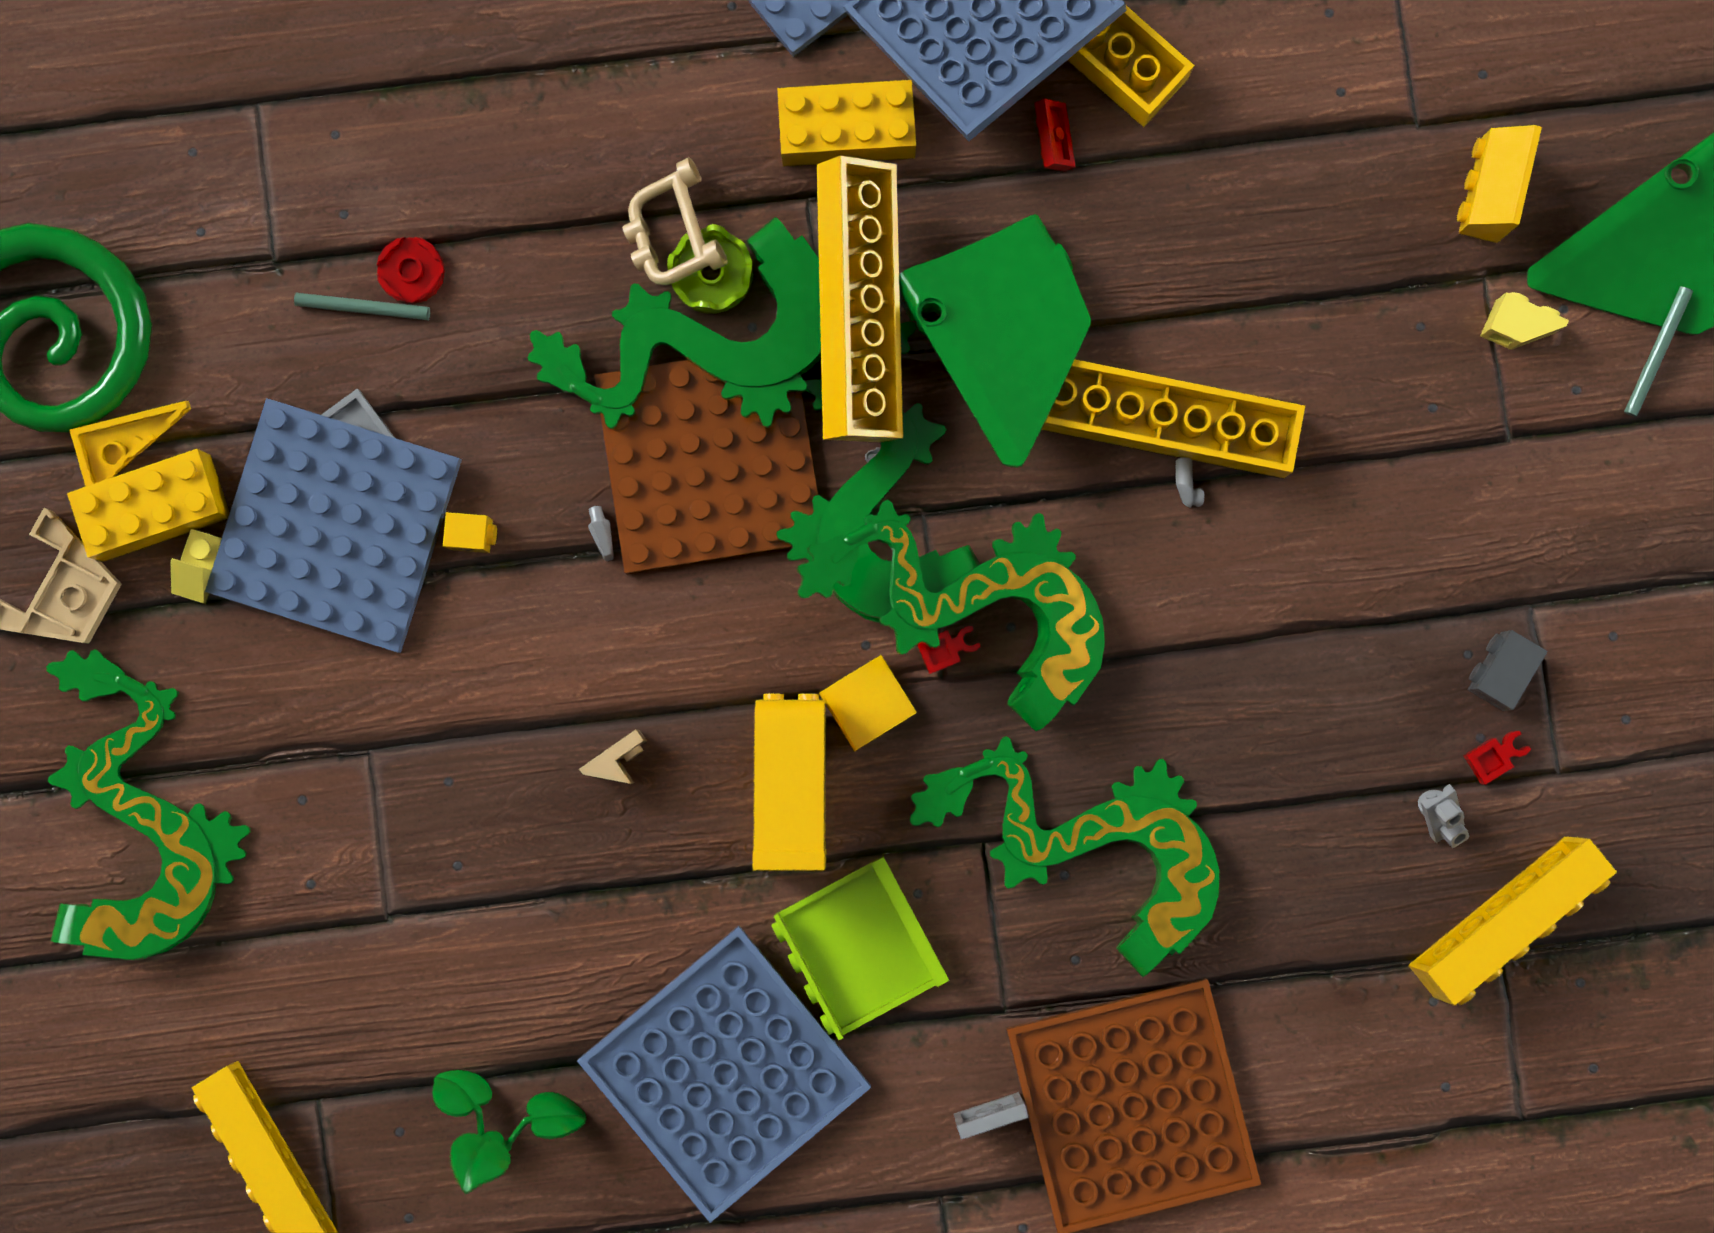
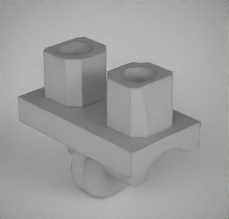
[1418,784,1470,848]

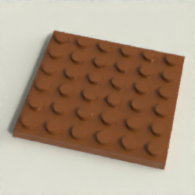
[594,360,818,574]
[1006,978,1261,1233]

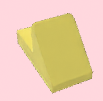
[171,529,222,604]

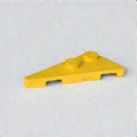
[70,401,191,487]

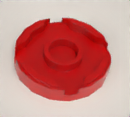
[377,237,445,304]

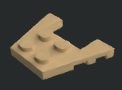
[0,508,122,644]

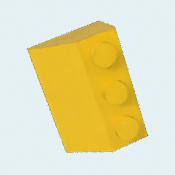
[1457,125,1542,243]

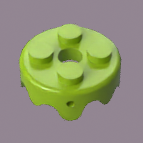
[667,224,753,314]

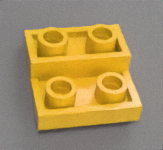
[819,655,917,751]

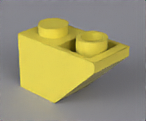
[1480,292,1569,350]

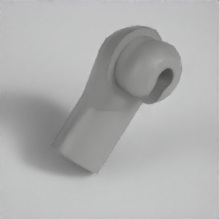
[1175,457,1204,508]

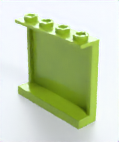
[771,856,949,1040]

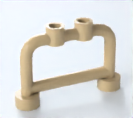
[623,157,728,285]

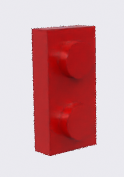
[1034,98,1076,172]

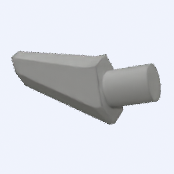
[588,506,614,561]

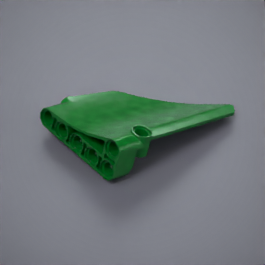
[1527,132,1714,335]
[899,214,1091,468]

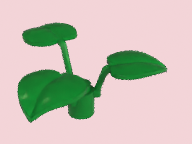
[432,1070,587,1194]

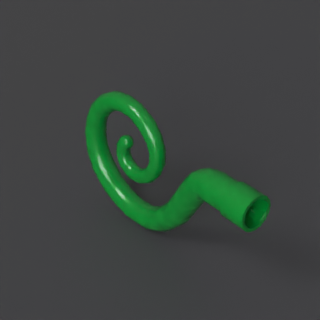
[0,223,152,432]

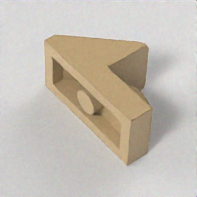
[579,729,647,784]

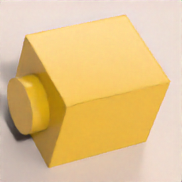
[443,512,497,553]

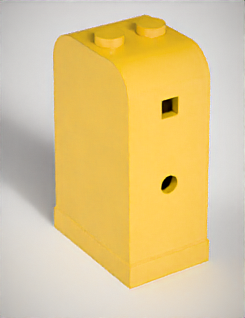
[753,694,826,870]

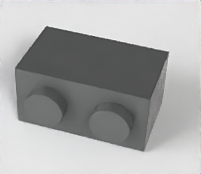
[1467,630,1548,711]

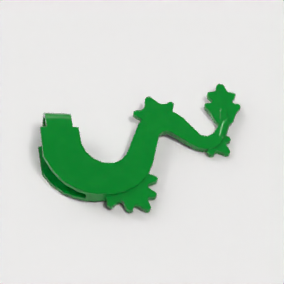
[528,217,821,429]
[776,322,980,623]

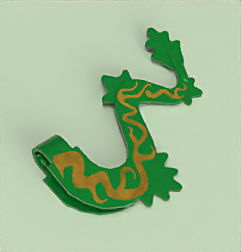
[797,500,1105,731]
[46,649,251,960]
[909,736,1220,977]

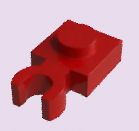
[916,626,981,675]
[1463,731,1531,785]

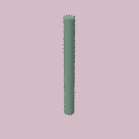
[1624,287,1693,417]
[294,293,430,320]

